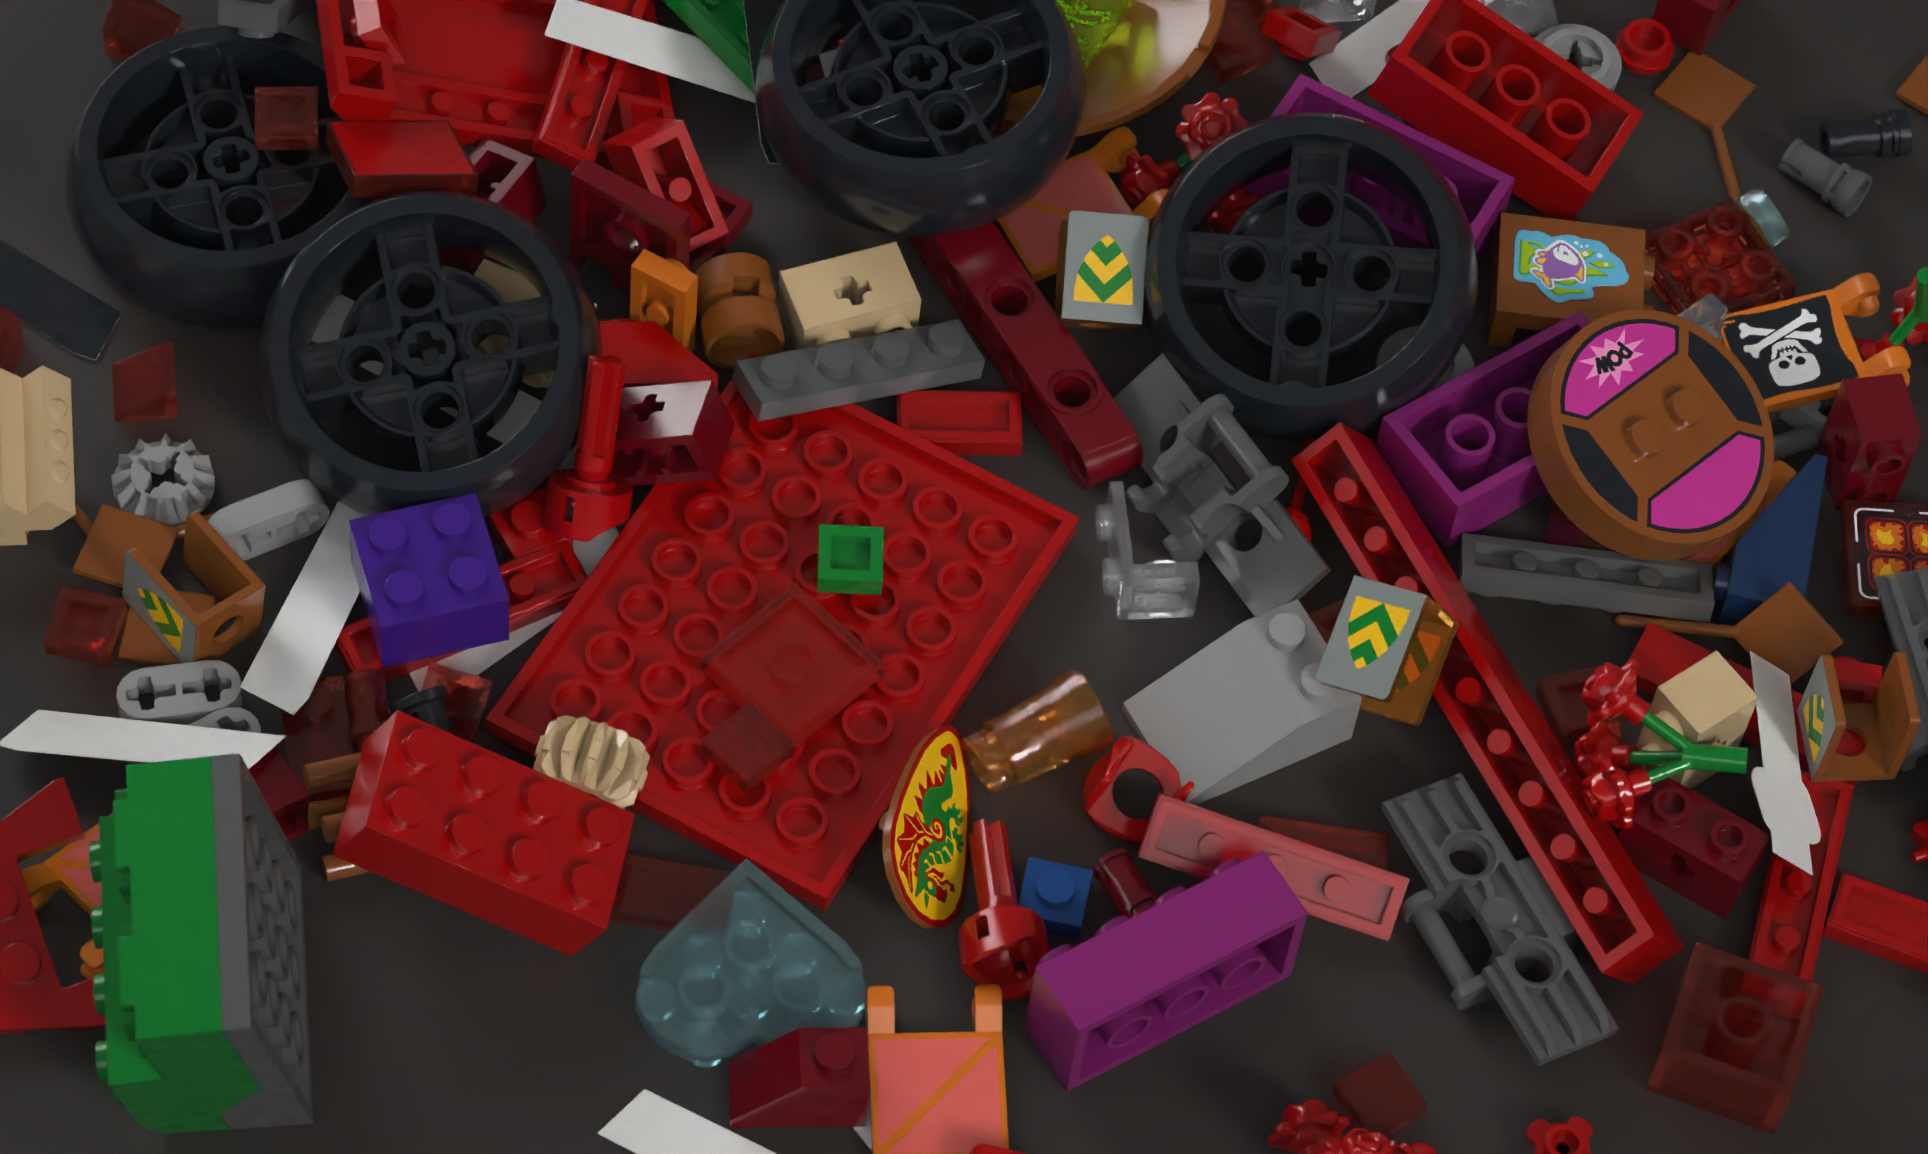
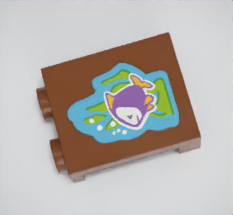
[1486,212,1655,349]

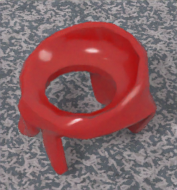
[1082,736,1195,843]

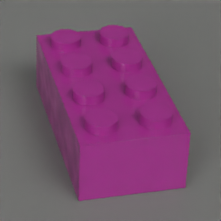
[1243,73,1515,260]
[1376,311,1591,548]
[1024,851,1308,1092]

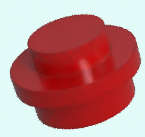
[1614,18,1674,75]

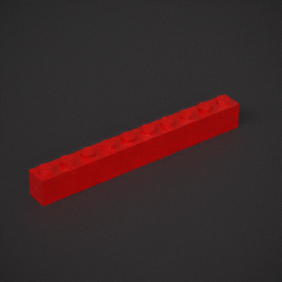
[1291,422,1685,985]

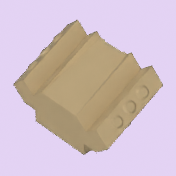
[0,365,76,546]

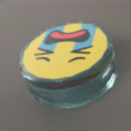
[1737,188,1789,249]

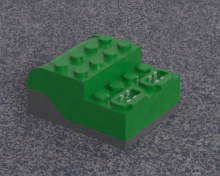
[89,753,313,1133]

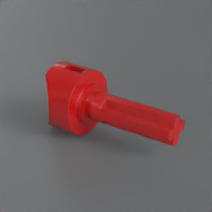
[544,354,633,542]
[958,819,1050,1001]

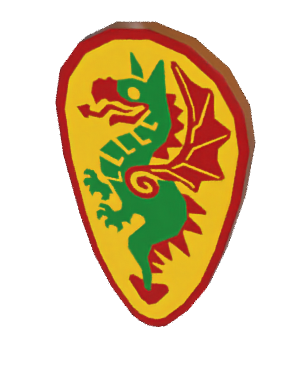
[879,725,970,929]

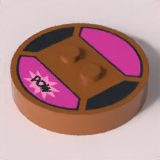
[1527,309,1774,561]

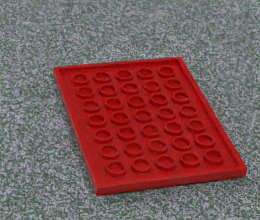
[485,352,1079,912]

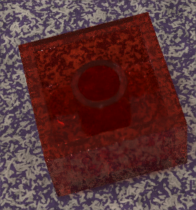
[1646,942,1825,1135]

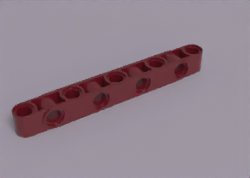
[907,222,1143,490]

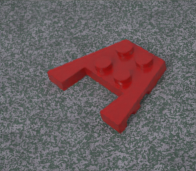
[0,777,106,1034]

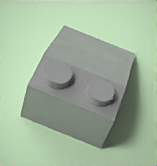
[1122,599,1362,805]

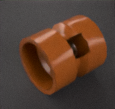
[694,252,785,370]

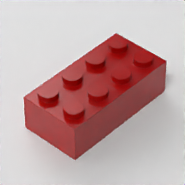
[1367,0,1644,221]
[333,710,635,957]

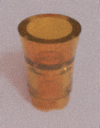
[962,668,1114,795]

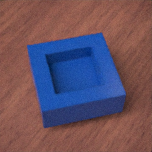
[1018,857,1093,939]

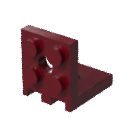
[570,157,753,294]

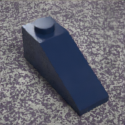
[1713,454,1828,626]

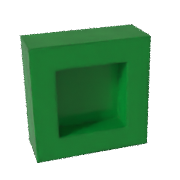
[817,524,884,595]

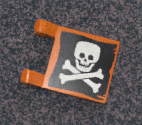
[1715,272,1911,413]

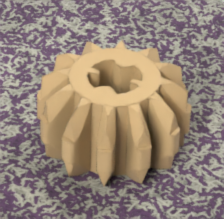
[533,715,650,809]

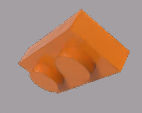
[630,249,698,352]

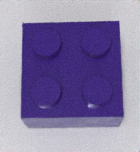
[349,492,509,668]

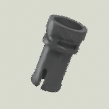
[1778,138,1873,217]

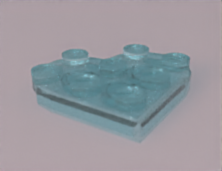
[636,858,867,1068]

